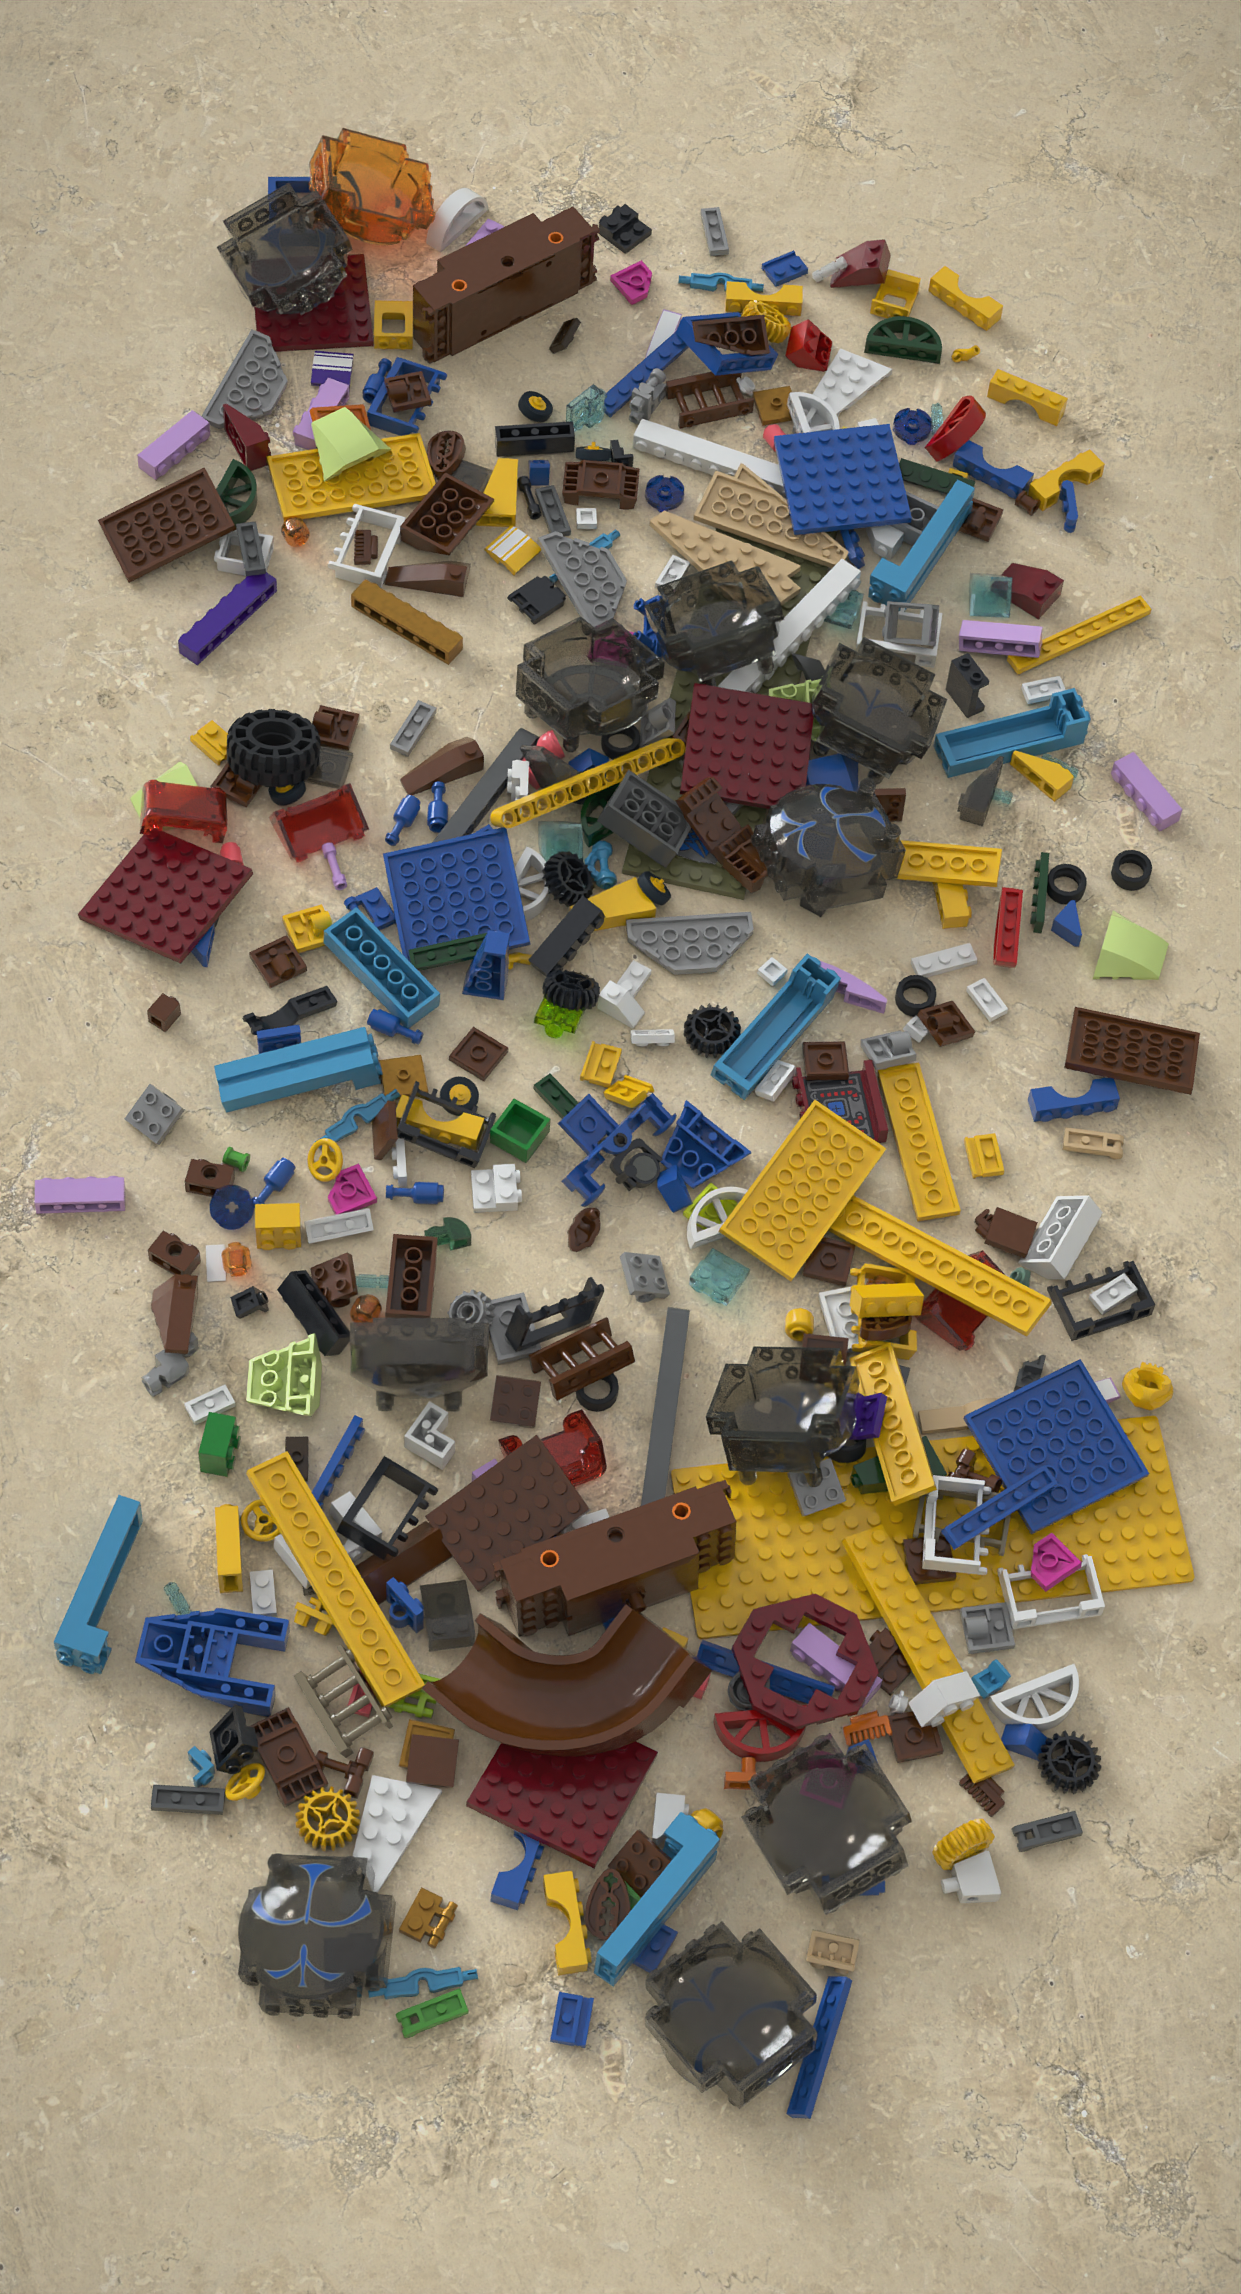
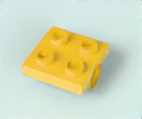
[282,904,332,953]

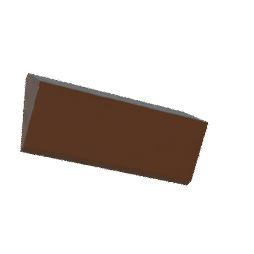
[355,1521,452,1605]

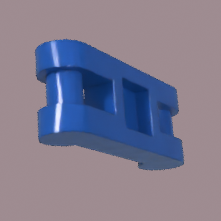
[1059,480,1078,533]

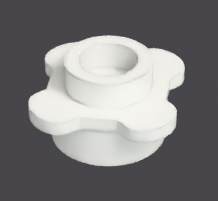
[736,376,755,396]
[889,1690,908,1715]

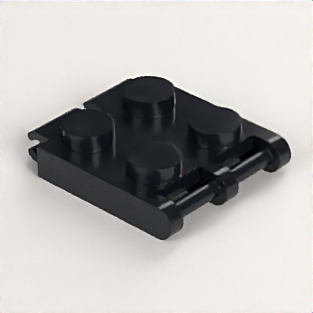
[507,576,566,625]

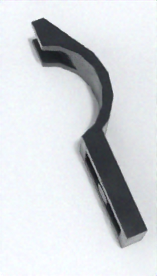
[242,986,337,1035]

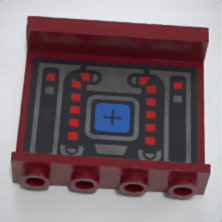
[792,1060,888,1143]

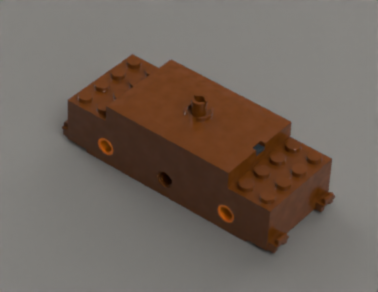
[413,206,600,364]
[493,1480,737,1637]

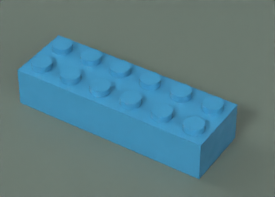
[324,907,440,1029]

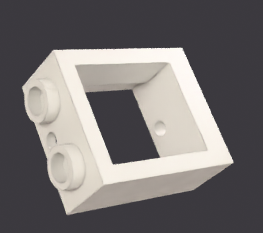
[214,530,274,576]

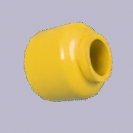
[785,1308,814,1341]
[691,1808,724,1838]

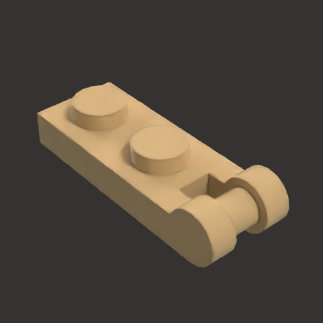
[1062,1127,1124,1159]

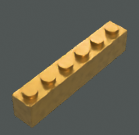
[351,579,463,665]

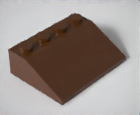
[400,473,494,556]

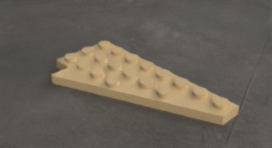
[693,463,849,568]
[649,510,801,623]

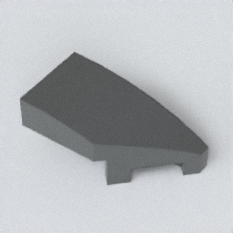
[792,653,827,681]
[1014,1355,1046,1391]

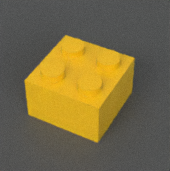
[255,1203,301,1250]

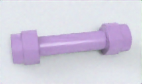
[322,842,347,890]

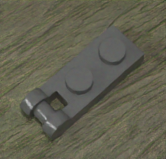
[1012,1811,1083,1852]

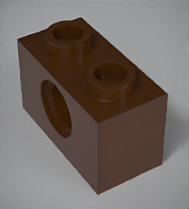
[185,1159,235,1200]
[148,1230,201,1275]

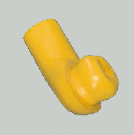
[951,345,980,363]
[508,952,532,969]

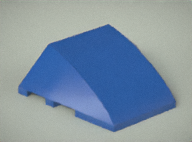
[804,753,859,824]
[660,1100,752,1189]

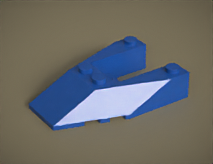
[135,1608,290,1717]

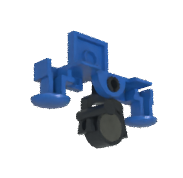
[557,1093,677,1207]

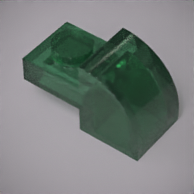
[424,1217,472,1251]

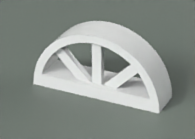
[426,188,489,253]
[787,392,839,433]
[515,847,550,921]
[687,1187,748,1250]
[988,1664,1079,1732]

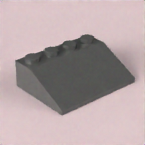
[597,770,691,868]

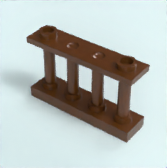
[666,371,754,429]
[528,1317,635,1401]

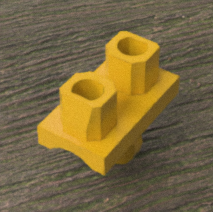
[294,1597,335,1636]

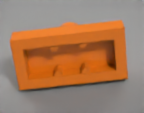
[724,1757,773,1790]

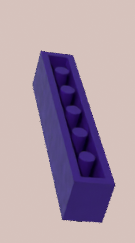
[178,572,277,666]

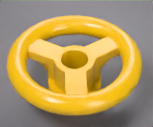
[307,1138,343,1182]
[241,1499,281,1542]
[225,1763,265,1801]

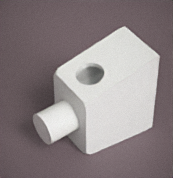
[941,1851,1002,1903]

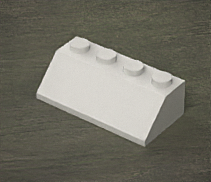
[1018,1195,1103,1279]

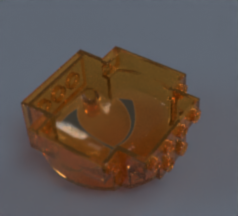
[308,128,435,245]

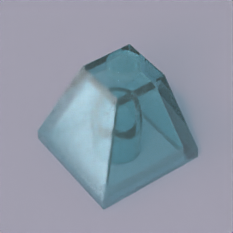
[969,573,1012,618]
[538,821,583,861]

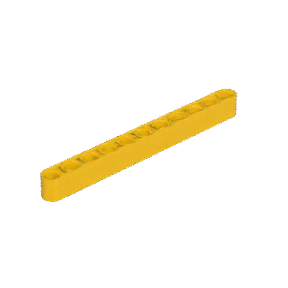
[490,738,685,828]

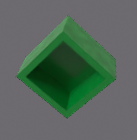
[490,1098,551,1163]
[198,1412,241,1477]

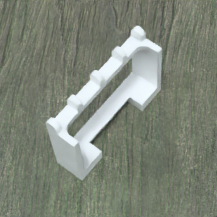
[327,504,406,588]
[855,601,943,668]
[922,1475,991,1575]
[997,1554,1105,1630]

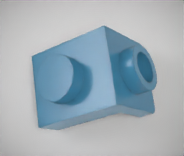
[971,1659,1011,1699]
[188,1746,215,1787]

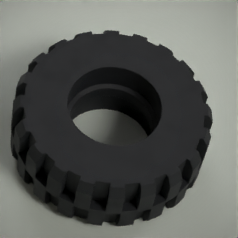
[227,709,320,788]

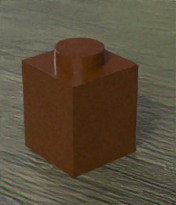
[147,993,181,1032]

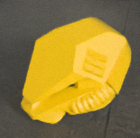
[1122,1362,1173,1411]

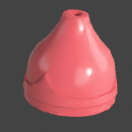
[531,730,565,761]

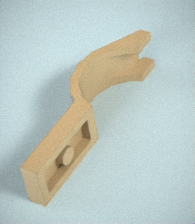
[918,1398,1000,1435]

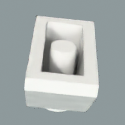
[866,525,904,560]
[597,980,645,1029]
[652,1793,689,1846]

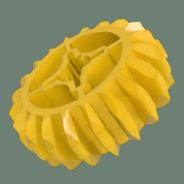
[741,300,791,343]
[295,1786,360,1851]
[932,1819,995,1870]

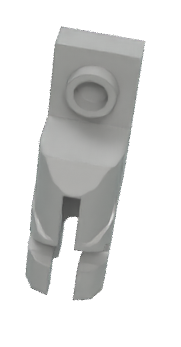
[141,1332,199,1397]

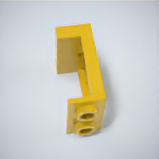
[870,269,921,318]
[374,300,413,350]

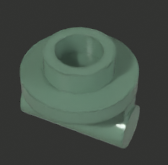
[1010,1267,1031,1287]

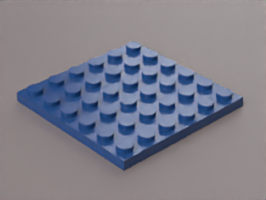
[774,424,912,535]
[383,828,531,963]
[963,1359,1149,1535]

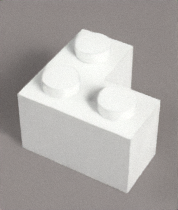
[404,1401,455,1470]
[909,1671,980,1727]

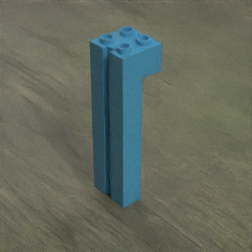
[868,479,975,612]
[933,688,1091,778]
[711,953,841,1100]
[214,1027,383,1113]
[54,1495,143,1674]
[594,1812,720,1987]

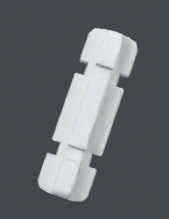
[812,257,847,282]

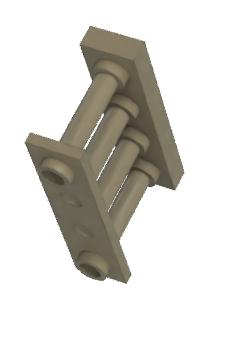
[294,1645,393,1758]

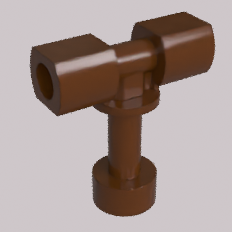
[947,1449,1002,1493]
[316,1748,374,1799]

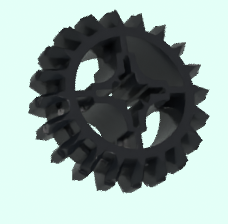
[542,851,595,907]
[542,970,600,1011]
[683,1003,741,1058]
[1037,1730,1101,1795]

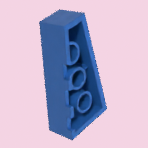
[462,930,510,1000]

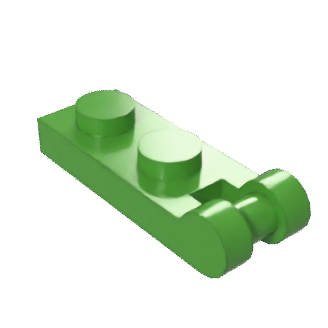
[396,1988,469,2038]

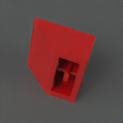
[785,319,833,372]

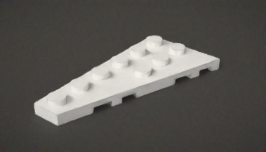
[792,348,893,434]
[339,1775,442,1916]

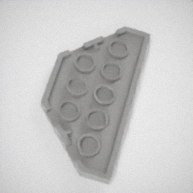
[201,329,288,429]
[537,531,627,636]
[626,912,754,975]

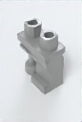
[629,368,666,425]

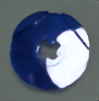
[892,408,932,445]
[645,475,684,512]
[210,1185,254,1230]

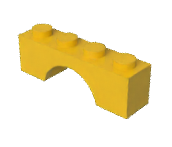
[928,266,1003,331]
[725,281,803,316]
[987,369,1068,426]
[1028,449,1105,511]
[396,1095,484,1150]
[543,1871,592,1976]

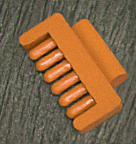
[843,1710,893,1747]

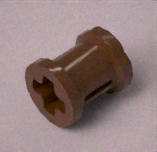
[1015,490,1041,516]

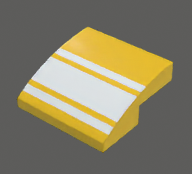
[484,525,541,575]

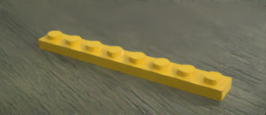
[1007,595,1152,675]

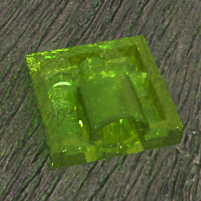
[534,998,585,1039]

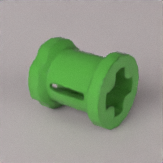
[222,1147,251,1172]

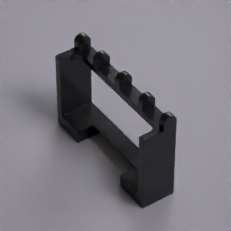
[397,1081,496,1168]
[1047,1260,1155,1341]
[505,1277,604,1352]
[336,1456,438,1560]

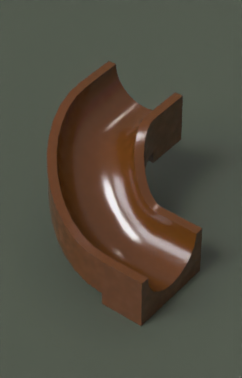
[422,1604,713,1757]

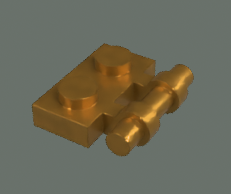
[399,1887,458,1948]

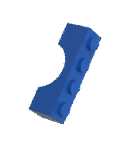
[953,440,1034,499]
[1028,1077,1120,1122]
[490,1830,544,1911]

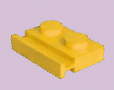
[190,720,228,766]
[580,1041,622,1088]
[603,1075,654,1108]
[964,1133,1004,1179]

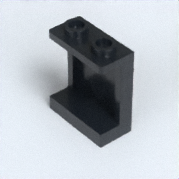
[945,653,989,718]

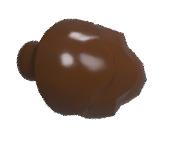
[567,1208,601,1252]

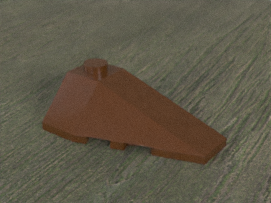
[692,315,770,356]
[385,561,471,597]
[400,737,484,795]
[151,1274,198,1354]

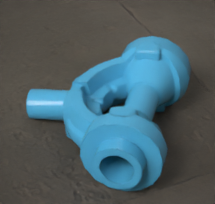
[585,841,617,889]

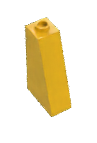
[476,458,518,527]
[569,877,656,931]
[215,1504,243,1593]

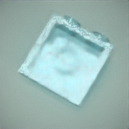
[566,384,607,432]
[824,590,864,629]
[689,1248,750,1306]

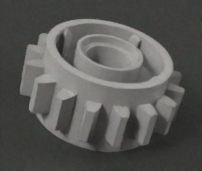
[447,1290,495,1339]

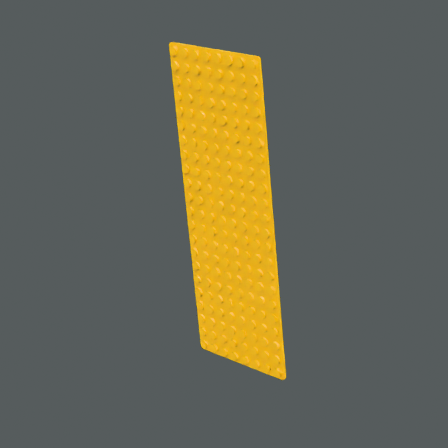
[671,1416,1195,1639]

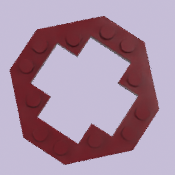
[732,1593,879,1731]

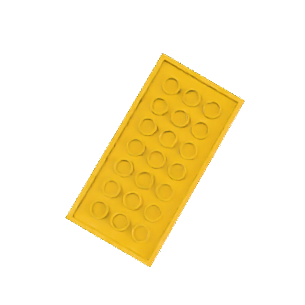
[267,433,436,522]
[718,1100,886,1281]

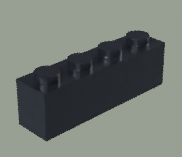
[495,421,575,457]
[529,896,605,976]
[277,1270,354,1356]

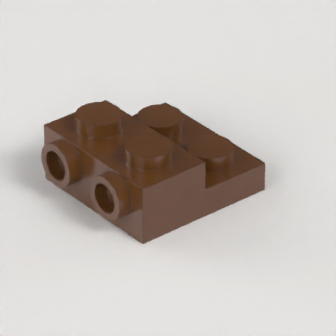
[869,1627,912,1696]

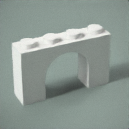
[273,1491,382,1589]

